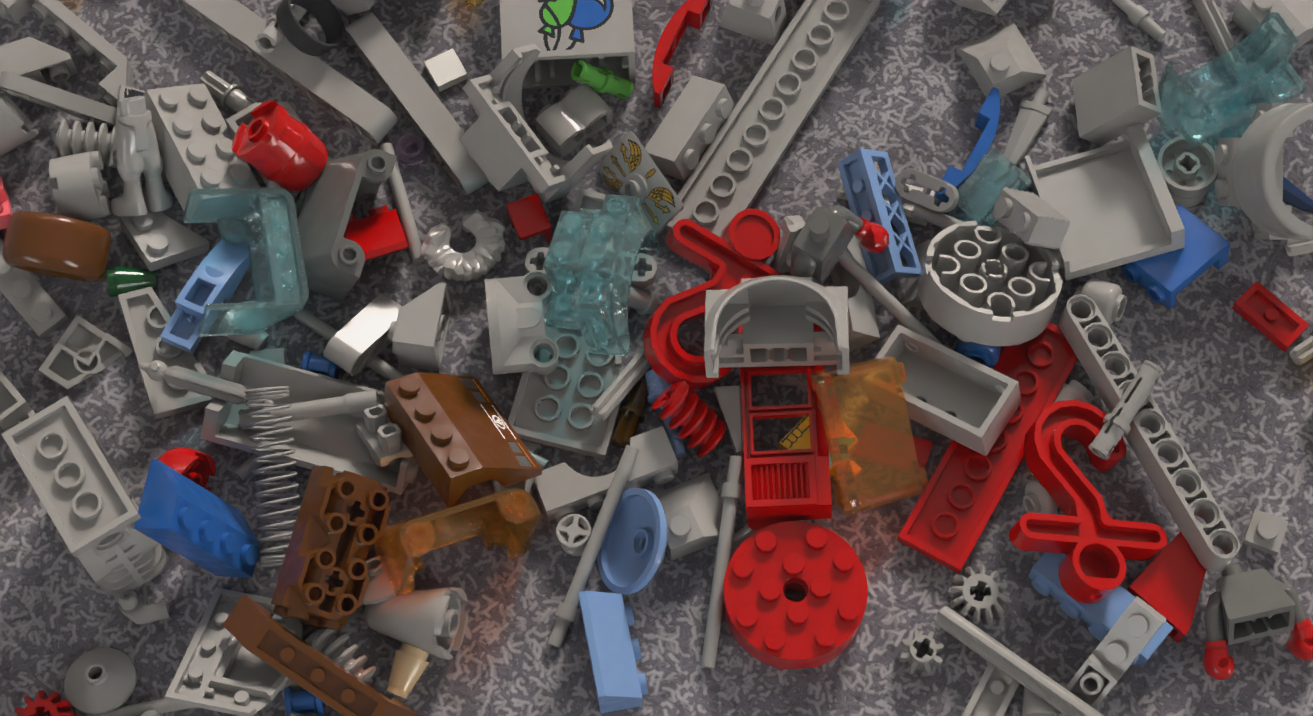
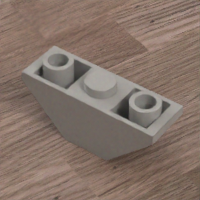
[0,37,78,98]

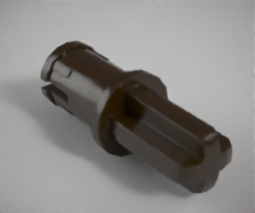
[612,381,649,449]

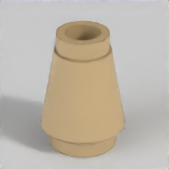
[387,643,429,699]

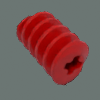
[652,381,726,458]

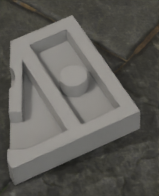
[120,210,209,272]

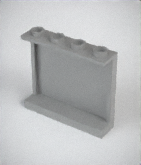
[1021,124,1185,281]

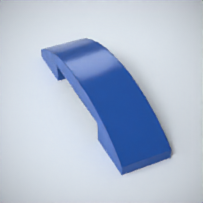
[934,87,1000,206]

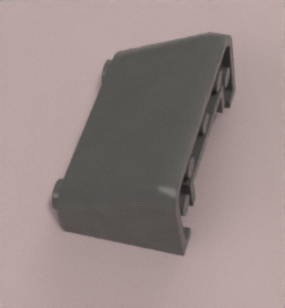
[282,149,397,301]

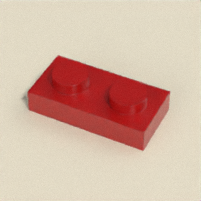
[1232,281,1309,352]

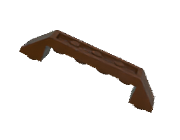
[223,594,422,716]

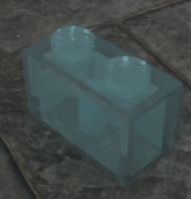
[956,148,1033,227]

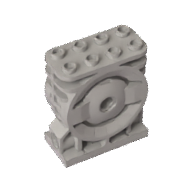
[2,396,167,596]

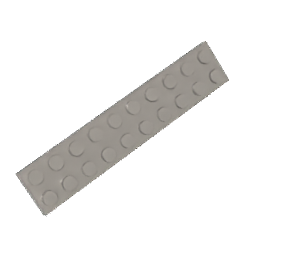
[664,0,881,237]

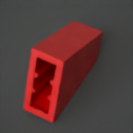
[1127,531,1207,643]

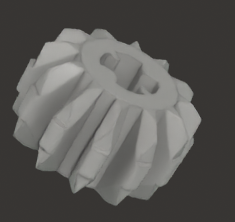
[948,565,1009,626]

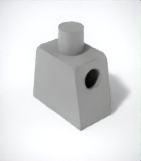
[719,0,788,46]

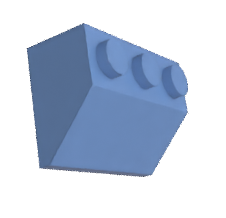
[578,590,648,714]

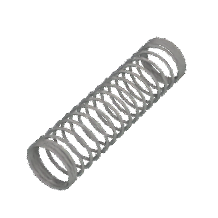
[244,386,301,567]

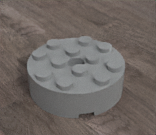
[918,221,1063,346]

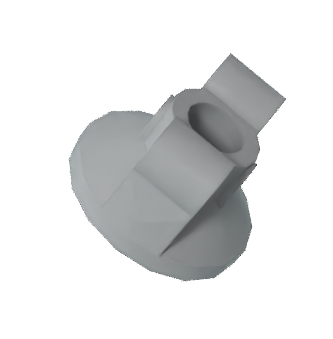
[484,270,559,375]

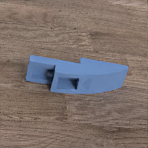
[160,232,259,355]

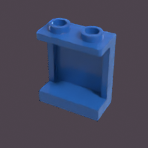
[1121,204,1230,309]

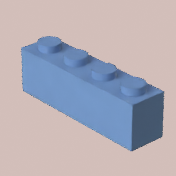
[1028,552,1174,668]

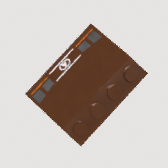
[384,372,542,507]

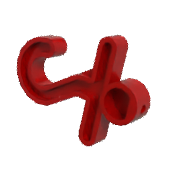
[643,209,783,390]
[1009,400,1167,604]

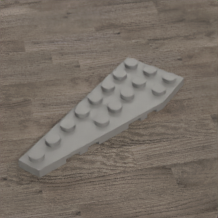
[508,188,623,460]

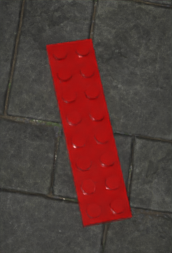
[897,323,1078,574]

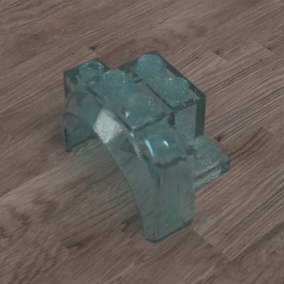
[1156,12,1307,151]
[543,194,661,356]

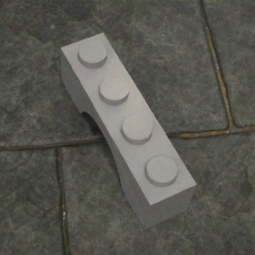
[805,208,880,350]
[532,426,678,522]

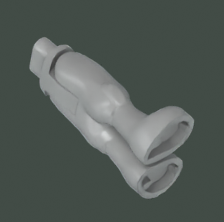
[111,96,173,216]

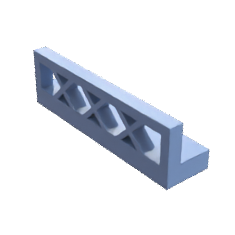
[837,148,922,285]

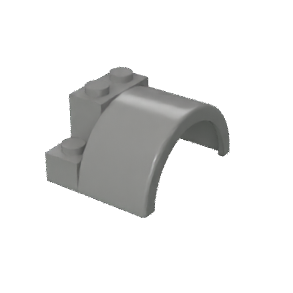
[1214,102,1313,241]

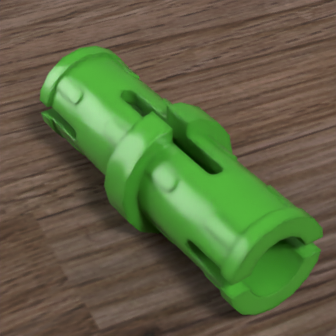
[571,60,633,100]

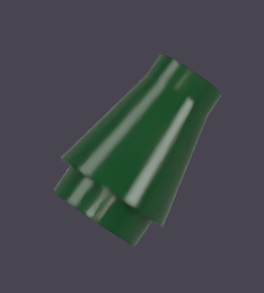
[107,266,157,297]

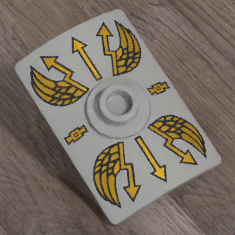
[598,131,684,247]

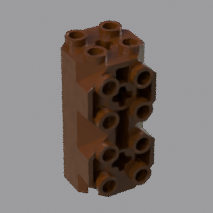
[271,466,390,631]

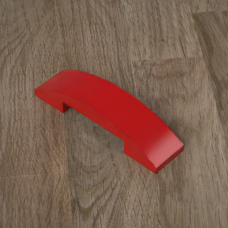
[652,0,713,108]

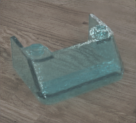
[183,188,309,337]

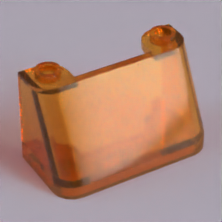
[809,355,928,516]
[375,488,541,596]

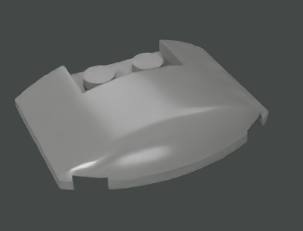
[165,588,303,716]

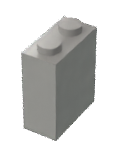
[1072,46,1162,146]

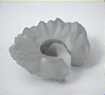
[420,209,506,281]

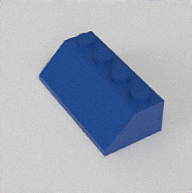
[134,459,260,577]

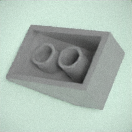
[1231,0,1313,65]

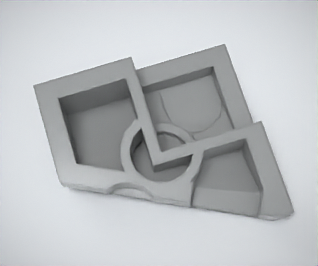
[37,315,133,390]

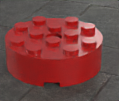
[723,521,868,670]

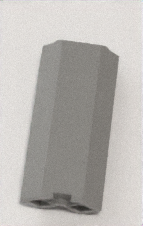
[201,350,419,495]

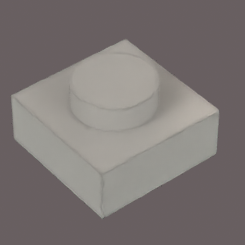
[1242,509,1289,556]

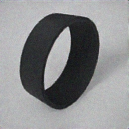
[276,0,345,56]

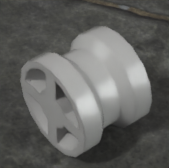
[556,514,592,556]

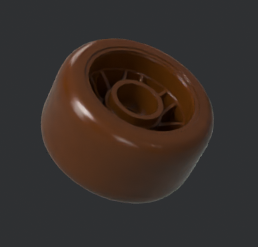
[2,211,111,282]

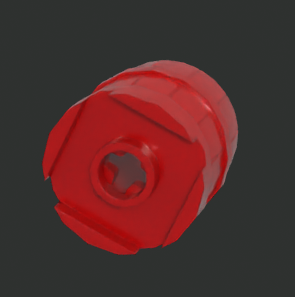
[232,100,328,192]

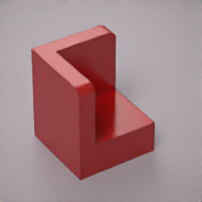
[506,193,553,242]

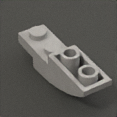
[1054,596,1166,716]

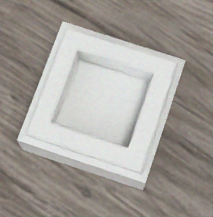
[424,48,468,92]

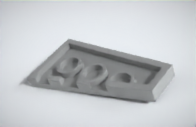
[118,287,213,420]

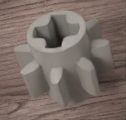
[899,629,944,676]

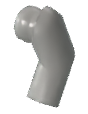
[118,590,170,625]

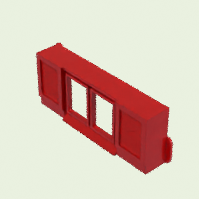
[738,323,832,530]

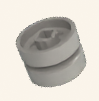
[1156,136,1218,208]

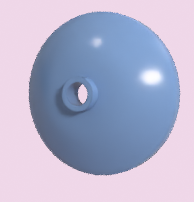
[597,488,668,595]

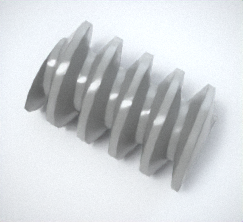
[55,119,115,166]
[305,627,377,686]

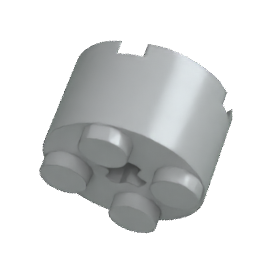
[49,151,112,221]

